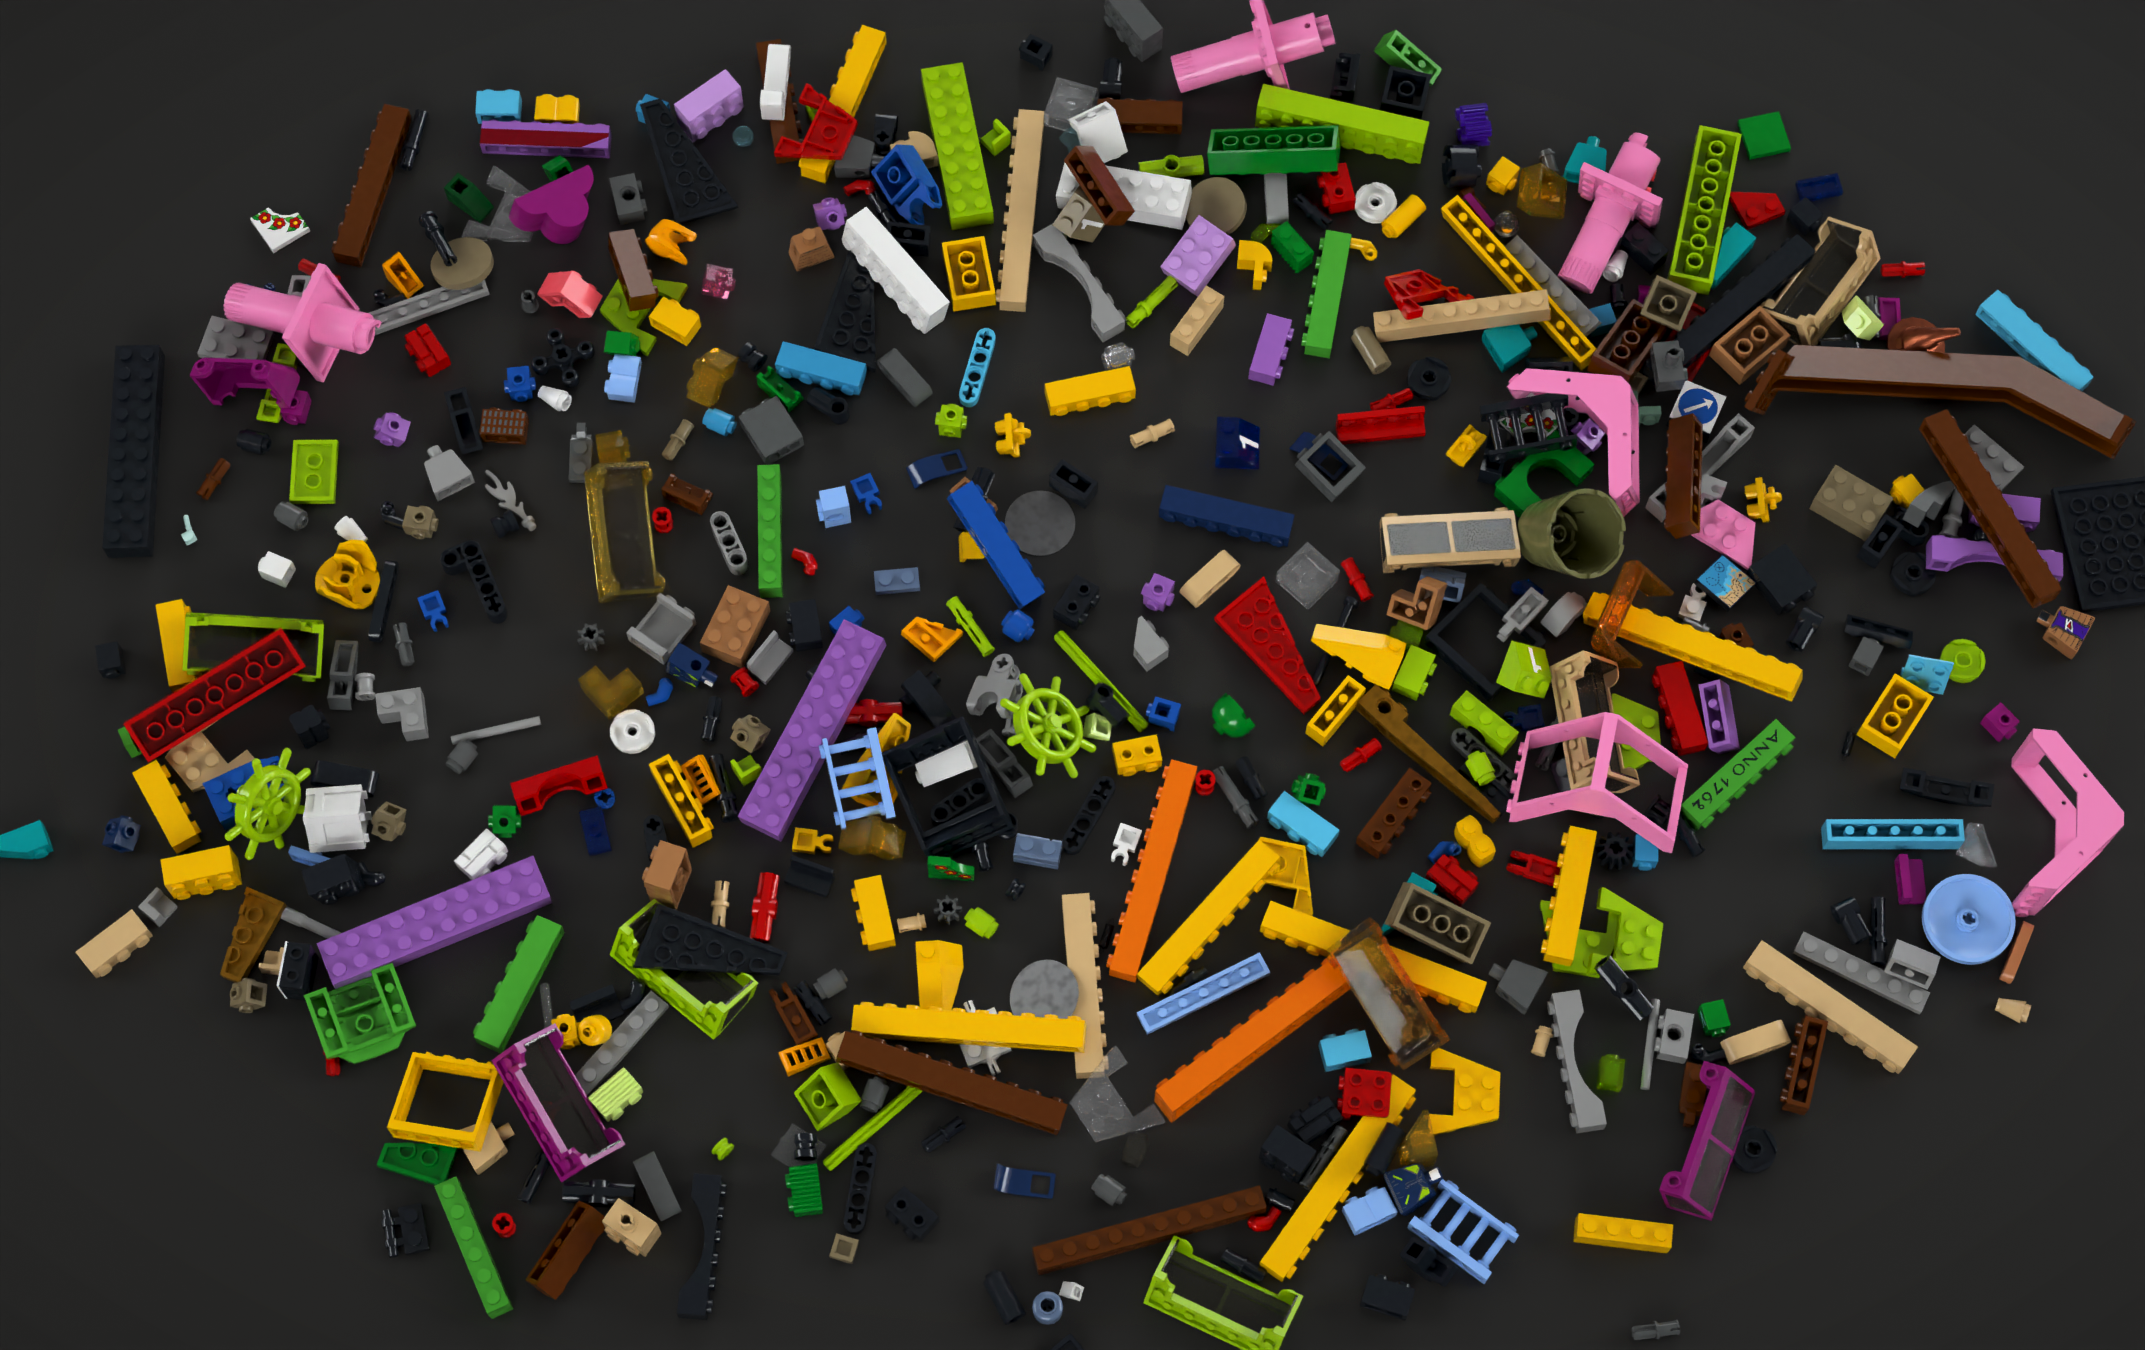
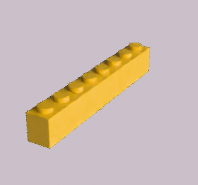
[798,25,887,183]
[1137,839,1280,997]

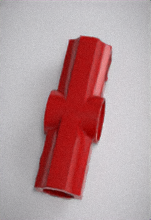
[845,699,903,727]
[750,872,780,944]

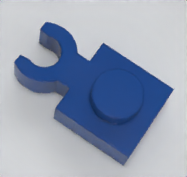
[850,473,882,514]
[417,590,449,632]

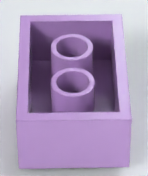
[674,69,744,142]
[1160,215,1236,297]

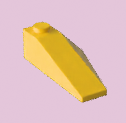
[1311,624,1407,690]
[842,713,911,807]
[916,940,964,1011]

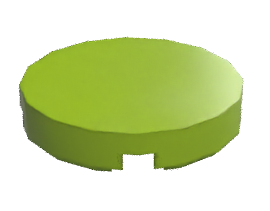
[1940,639,1986,683]

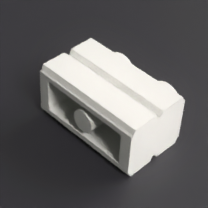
[454,828,508,880]

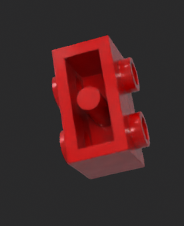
[1317,162,1356,214]

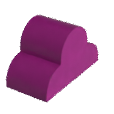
[509,165,594,244]

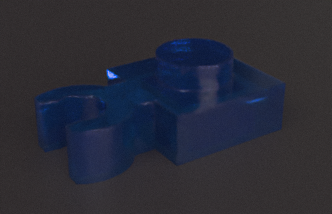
[1503,704,1545,731]

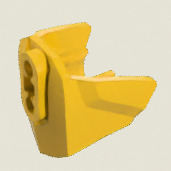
[315,540,380,609]

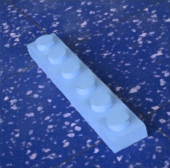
[1137,952,1270,1035]

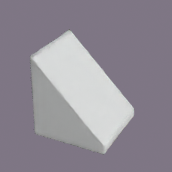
[1059,1281,1084,1301]

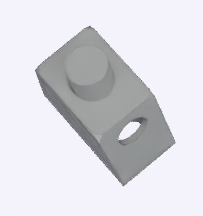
[424,445,475,501]

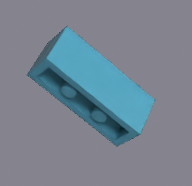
[1267,791,1339,857]

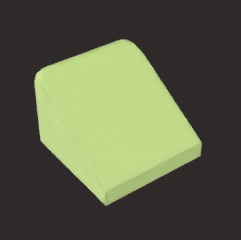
[1083,713,1112,741]

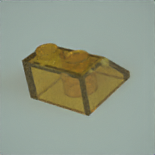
[1517,163,1567,219]
[1399,1109,1438,1167]

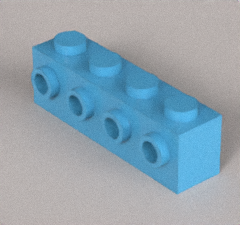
[775,341,867,395]

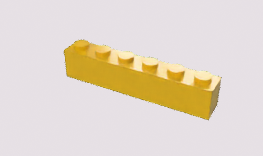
[1541,826,1597,966]

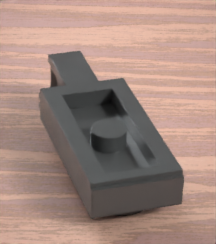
[569,423,593,483]

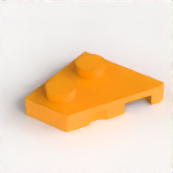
[901,617,963,662]

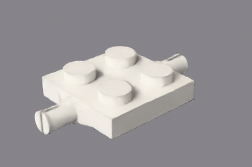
[959,1000,1012,1076]

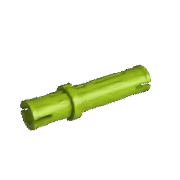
[1126,276,1178,328]
[946,596,995,657]

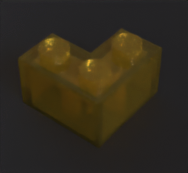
[686,347,738,408]
[595,430,635,491]
[578,665,644,720]
[838,816,906,860]

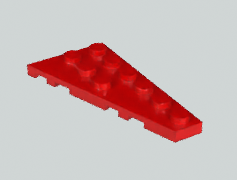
[1214,576,1321,715]

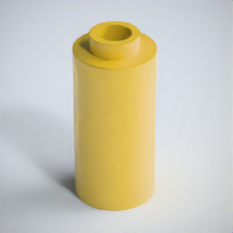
[1381,194,1426,239]

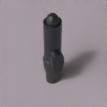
[1169,966,1208,996]

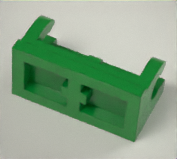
[756,366,804,414]

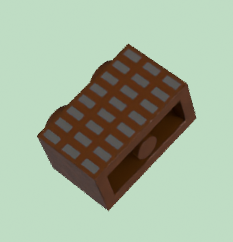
[480,407,529,445]

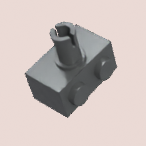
[1649,340,1688,392]

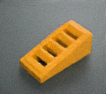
[680,755,721,805]
[778,1037,831,1077]

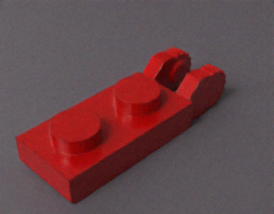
[1506,851,1561,887]

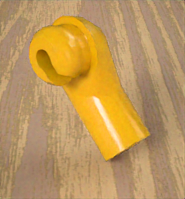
[1350,238,1377,261]

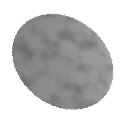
[1005,491,1075,556]
[1010,960,1079,1019]

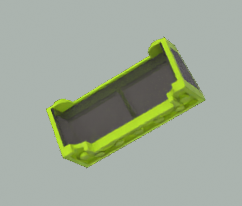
[182,612,324,682]
[610,899,758,1040]
[1143,1235,1303,1350]

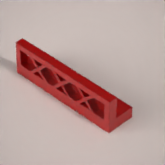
[1336,406,1426,444]

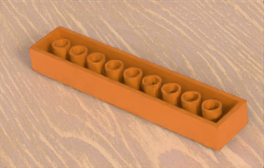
[1154,954,1357,1123]

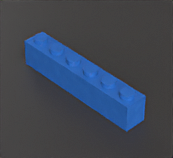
[947,481,1045,610]

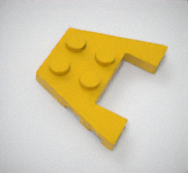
[1259,837,1313,916]
[1427,1046,1500,1137]

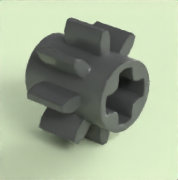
[577,623,605,651]
[934,895,962,925]

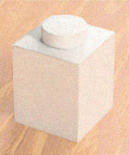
[258,551,296,588]

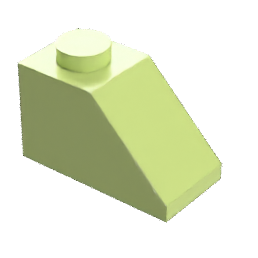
[1841,296,1884,341]

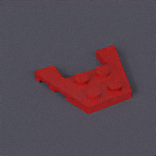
[774,83,858,160]
[1384,269,1474,320]

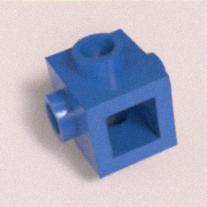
[504,366,536,402]

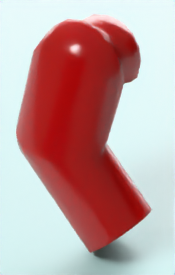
[843,180,876,197]
[791,548,818,576]
[1247,1206,1282,1232]

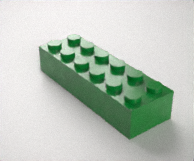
[1207,125,1341,176]

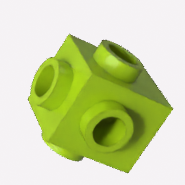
[935,404,967,438]

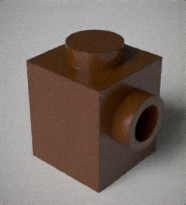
[1719,623,1754,648]

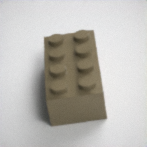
[1384,882,1491,964]

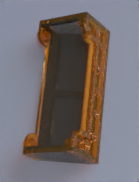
[1327,917,1450,1070]

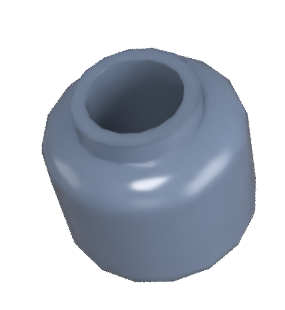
[1032,1291,1063,1325]

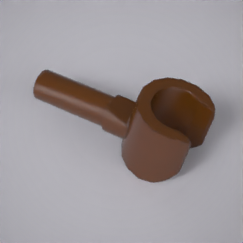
[1459,187,1487,210]

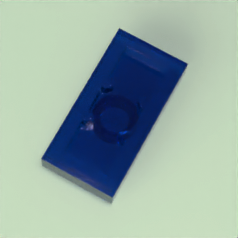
[1795,173,1843,201]
[579,806,612,856]

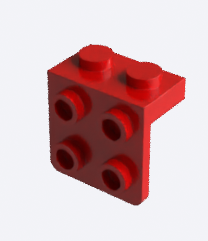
[1337,1068,1392,1121]

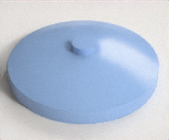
[1922,874,2016,965]

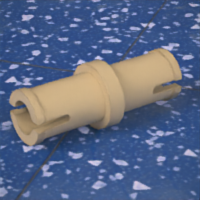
[1130,419,1175,448]
[711,881,730,928]

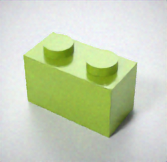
[1392,645,1437,701]

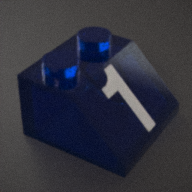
[1215,417,1260,469]

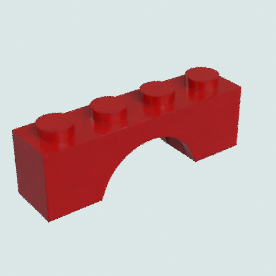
[510,755,608,816]

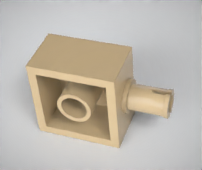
[602,1198,662,1257]

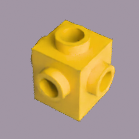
[551,1014,581,1049]

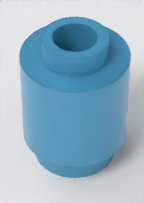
[702,408,737,436]

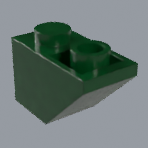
[444,173,494,223]

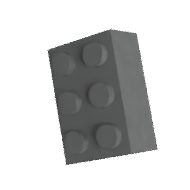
[1104,0,1163,62]

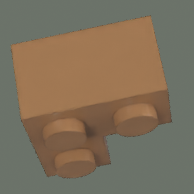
[1386,576,1448,630]

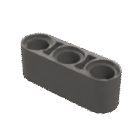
[876,348,933,407]
[632,1151,682,1222]

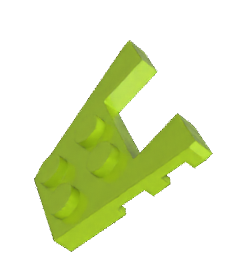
[600,279,688,356]
[1587,887,1663,975]
[1540,900,1618,978]

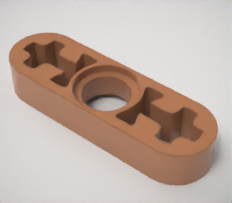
[1999,921,2034,984]

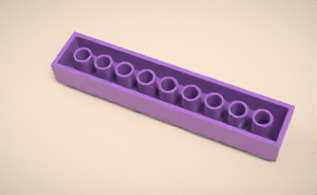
[738,619,886,842]
[317,856,552,989]

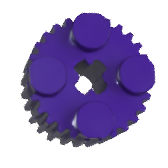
[1455,103,1492,147]

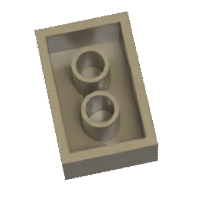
[1809,465,1893,541]

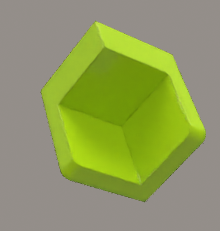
[981,118,1011,156]
[730,755,762,787]

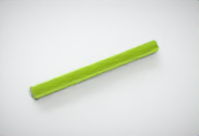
[1054,630,1148,732]
[823,1086,923,1171]

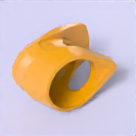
[645,219,697,266]

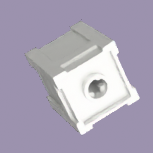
[303,784,372,853]

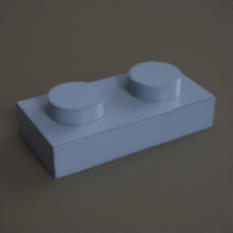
[874,567,920,595]

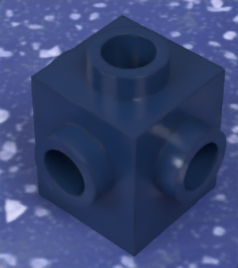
[102,816,141,853]

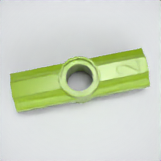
[1138,155,1204,178]

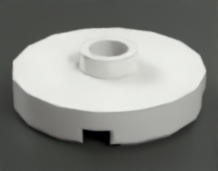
[1355,182,1397,224]
[610,709,655,754]

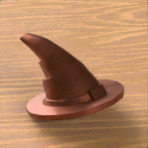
[1887,317,1961,353]

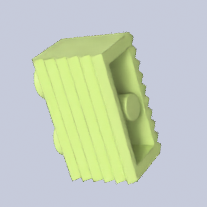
[588,1067,643,1122]

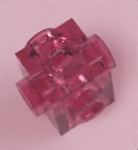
[701,264,736,299]

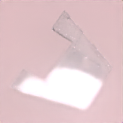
[462,166,535,242]
[1069,1045,1166,1142]

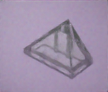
[1956,823,1997,868]

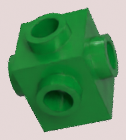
[1291,773,1326,807]
[488,805,521,838]

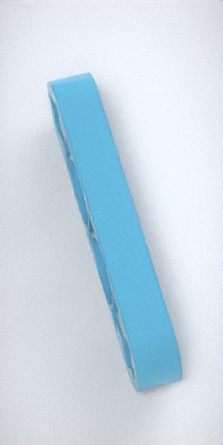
[959,328,996,407]

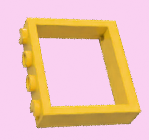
[387,1052,503,1152]

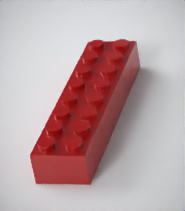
[123,627,306,762]

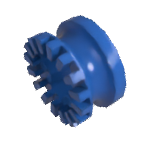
[594,788,615,809]

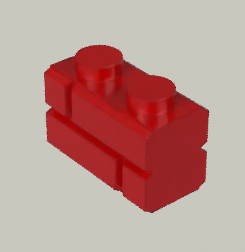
[404,324,451,377]
[1425,854,1479,907]

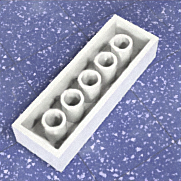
[1056,163,1192,230]
[842,207,950,334]

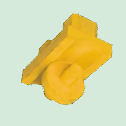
[995,413,1031,458]
[1446,424,1487,467]
[1744,477,1782,522]

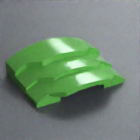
[304,962,416,1064]

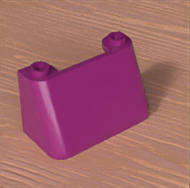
[190,358,300,408]

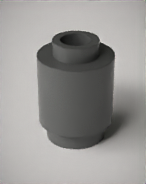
[274,501,308,531]
[445,740,478,774]
[812,968,848,1000]
[860,1077,890,1113]
[1091,1173,1127,1207]

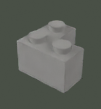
[375,687,429,741]

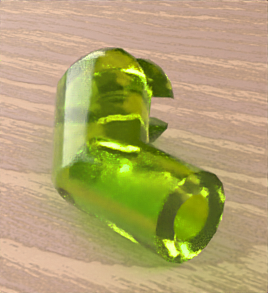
[1251,224,1280,243]

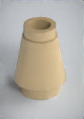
[1995,998,2032,1023]

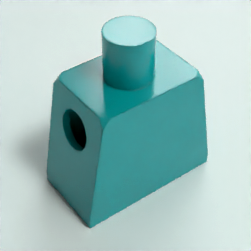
[1562,136,1607,184]
[1481,324,1537,373]

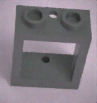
[1295,431,1366,502]

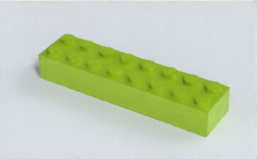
[921,62,994,230]
[1255,84,1429,164]
[1667,125,1742,295]

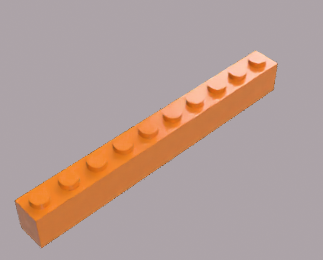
[1106,759,1198,983]

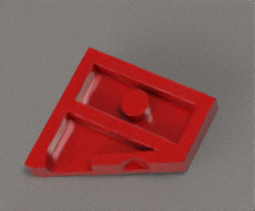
[1729,192,1786,230]

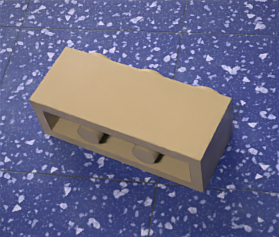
[1170,285,1224,356]
[76,909,153,979]

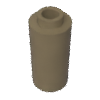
[1351,326,1391,375]

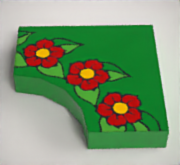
[927,856,975,881]

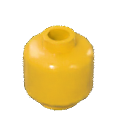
[578,1015,612,1046]

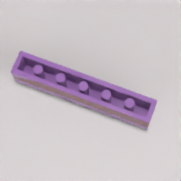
[480,119,612,158]

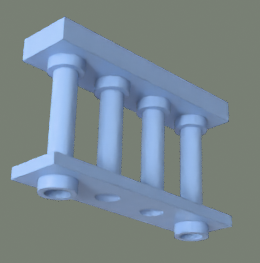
[819,727,896,830]
[1407,1180,1519,1284]

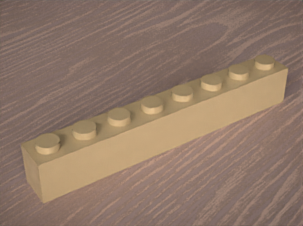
[1373,289,1551,343]
[1062,893,1108,1079]
[1743,941,1918,1074]

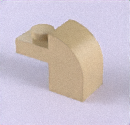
[890,131,938,169]

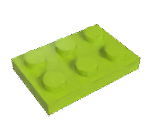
[289,440,339,504]

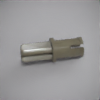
[662,419,694,461]

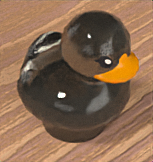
[1494,210,1520,238]

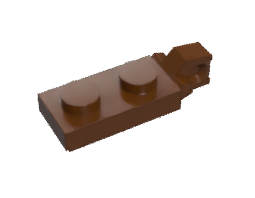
[1678,1062,1707,1128]

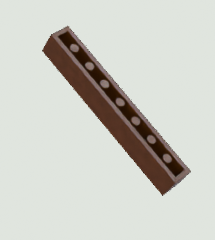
[332,104,412,267]

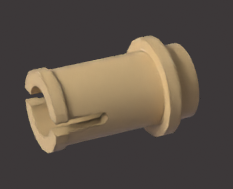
[897,913,927,933]
[1531,1026,1553,1057]

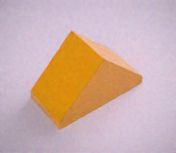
[382,252,424,299]

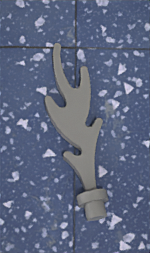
[485,470,537,531]

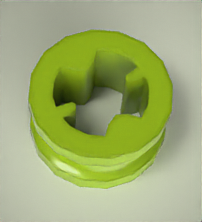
[711,1137,734,1161]

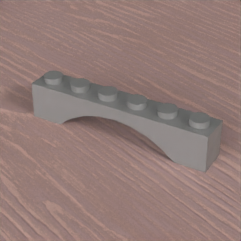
[1033,224,1126,342]
[1645,413,1755,522]
[1547,990,1607,1133]

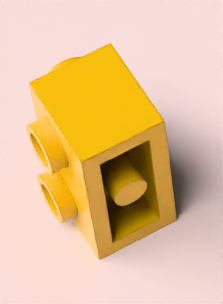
[649,296,701,346]
[1112,734,1162,776]

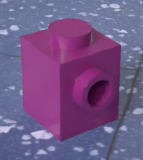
[280,390,312,425]
[1980,702,2020,742]

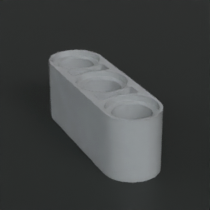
[1264,173,1289,224]
[710,511,748,575]

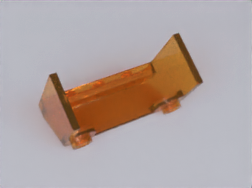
[1591,560,1674,668]

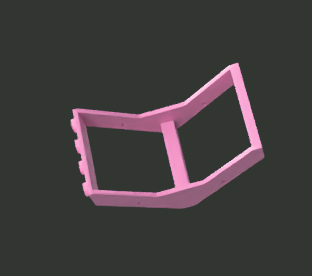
[1507,368,1640,517]
[1506,712,1688,853]
[2011,728,2124,917]

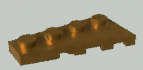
[220,886,287,983]

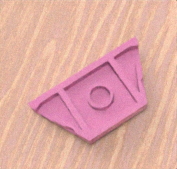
[1691,499,1756,570]

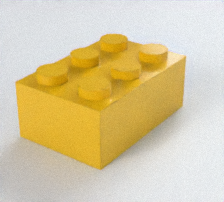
[942,236,996,312]
[1856,674,1934,758]
[160,845,242,900]

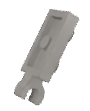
[1497,587,1549,643]

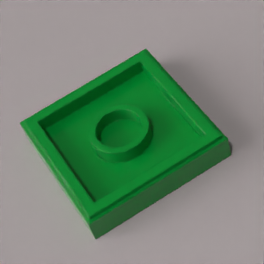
[1737,111,1791,160]

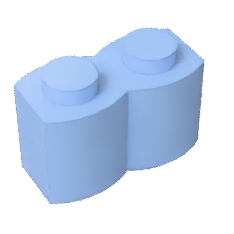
[604,354,642,403]
[1342,1186,1398,1236]

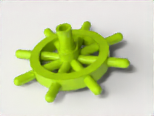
[1000,673,1096,778]
[225,748,311,860]

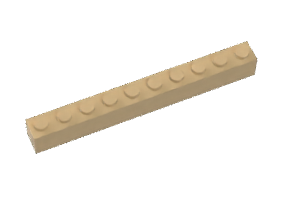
[996,109,1044,312]

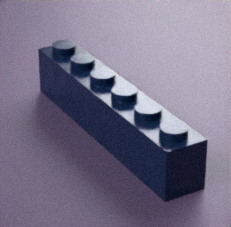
[1159,485,1295,547]

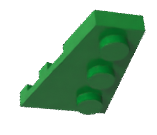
[377,1143,459,1185]

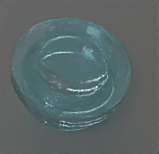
[732,126,754,147]

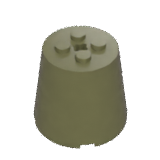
[1517,488,1626,579]

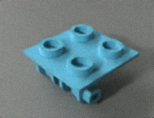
[1900,654,1954,695]

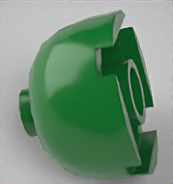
[1212,693,1255,738]

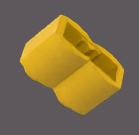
[534,94,580,124]
[1454,815,1496,868]

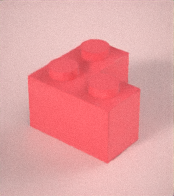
[537,270,603,318]

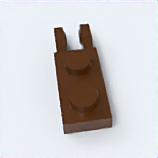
[768,982,818,1046]

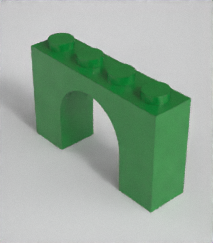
[1494,430,1595,518]

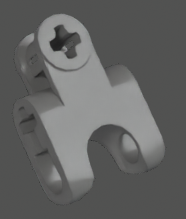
[966,654,1023,719]

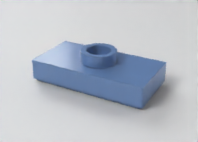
[288,845,331,866]

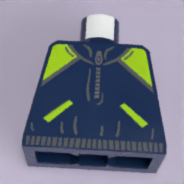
[666,642,718,688]
[1383,1163,1443,1216]

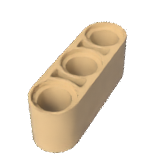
[1179,550,1241,608]
[1720,1020,1791,1065]

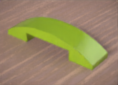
[256,343,298,423]

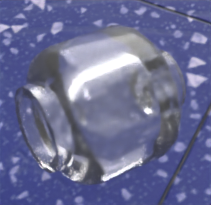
[1101,342,1135,370]

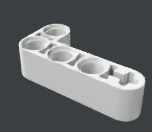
[760,44,791,121]

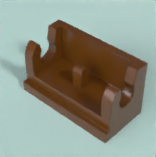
[661,473,713,515]

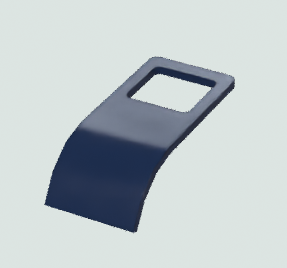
[1289,432,1348,481]
[906,449,967,489]
[994,1164,1056,1199]

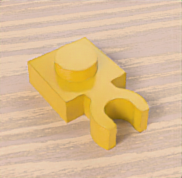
[792,827,833,854]

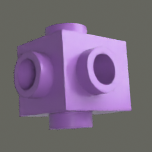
[813,197,847,230]
[373,412,411,447]
[1571,418,1605,455]
[1141,573,1175,612]

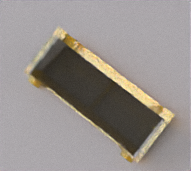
[584,461,665,603]

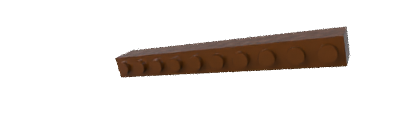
[1919,409,2062,609]
[836,1030,1068,1135]
[1032,1185,1267,1276]

